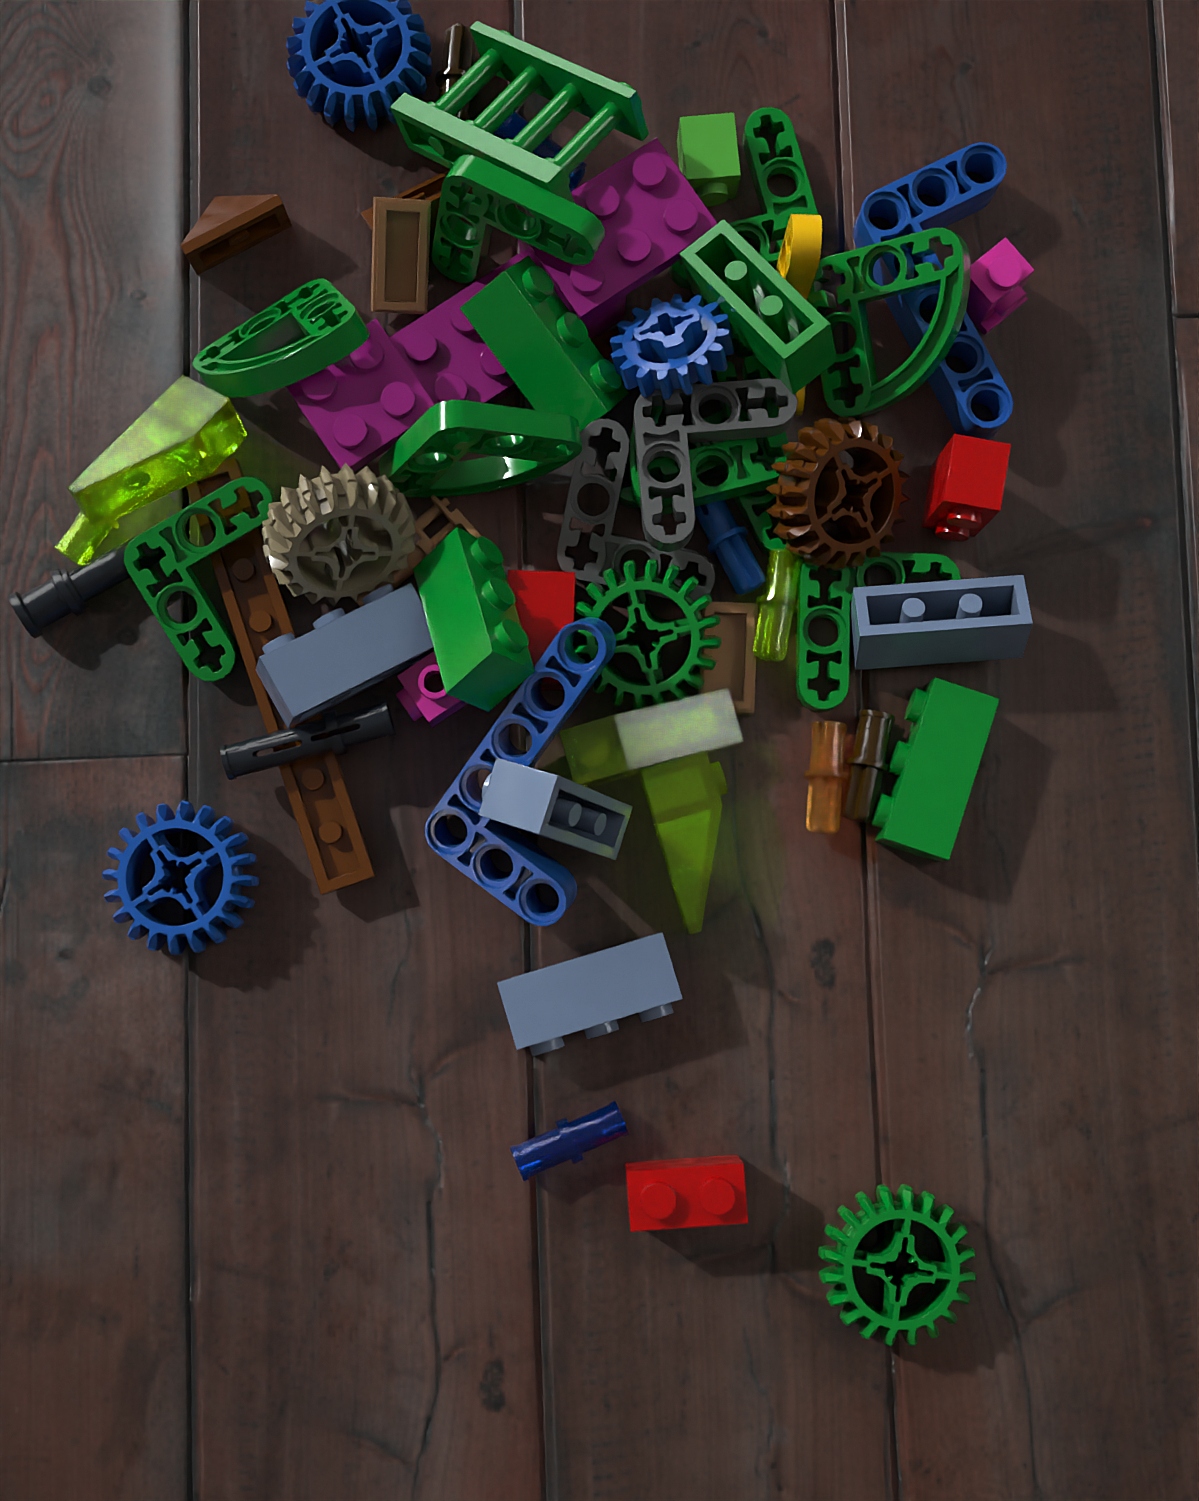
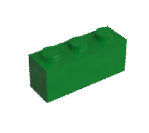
[679,219,837,395]
[460,255,629,432]
[413,527,535,712]
[871,677,1000,862]

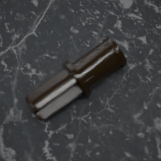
[435,23,476,121]
[841,709,895,823]

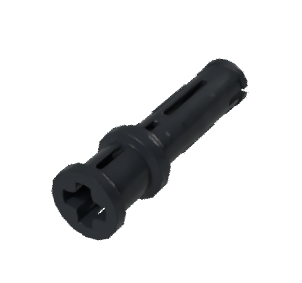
[8,521,166,639]

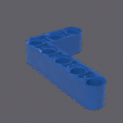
[853,142,1013,440]
[425,617,616,926]

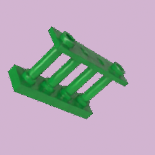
[390,21,649,204]

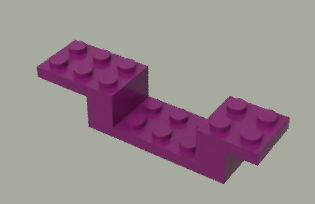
[285,137,718,472]

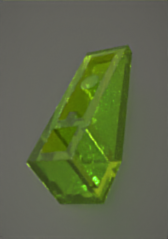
[67,375,248,528]
[559,688,744,788]
[639,751,728,935]

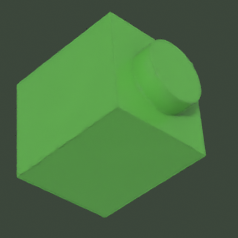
[677,112,741,206]

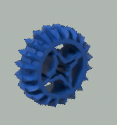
[286,0,433,132]
[102,801,259,955]

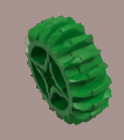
[573,559,722,711]
[818,1184,976,1346]

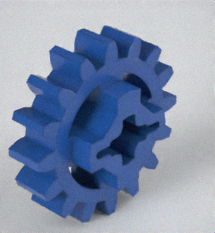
[610,293,734,399]

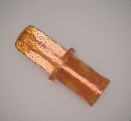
[803,721,849,834]

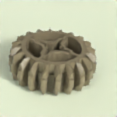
[262,463,416,607]

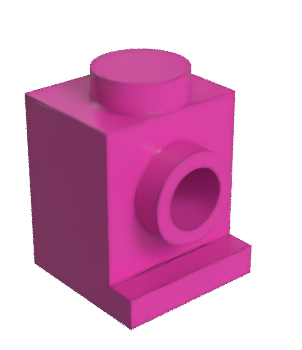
[966,237,1035,335]
[396,651,468,727]

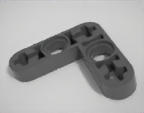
[633,378,797,552]
[557,418,715,601]

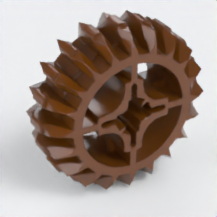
[766,417,911,570]

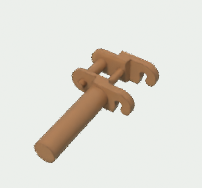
[356,494,482,607]

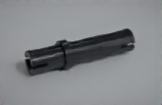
[220,701,396,780]

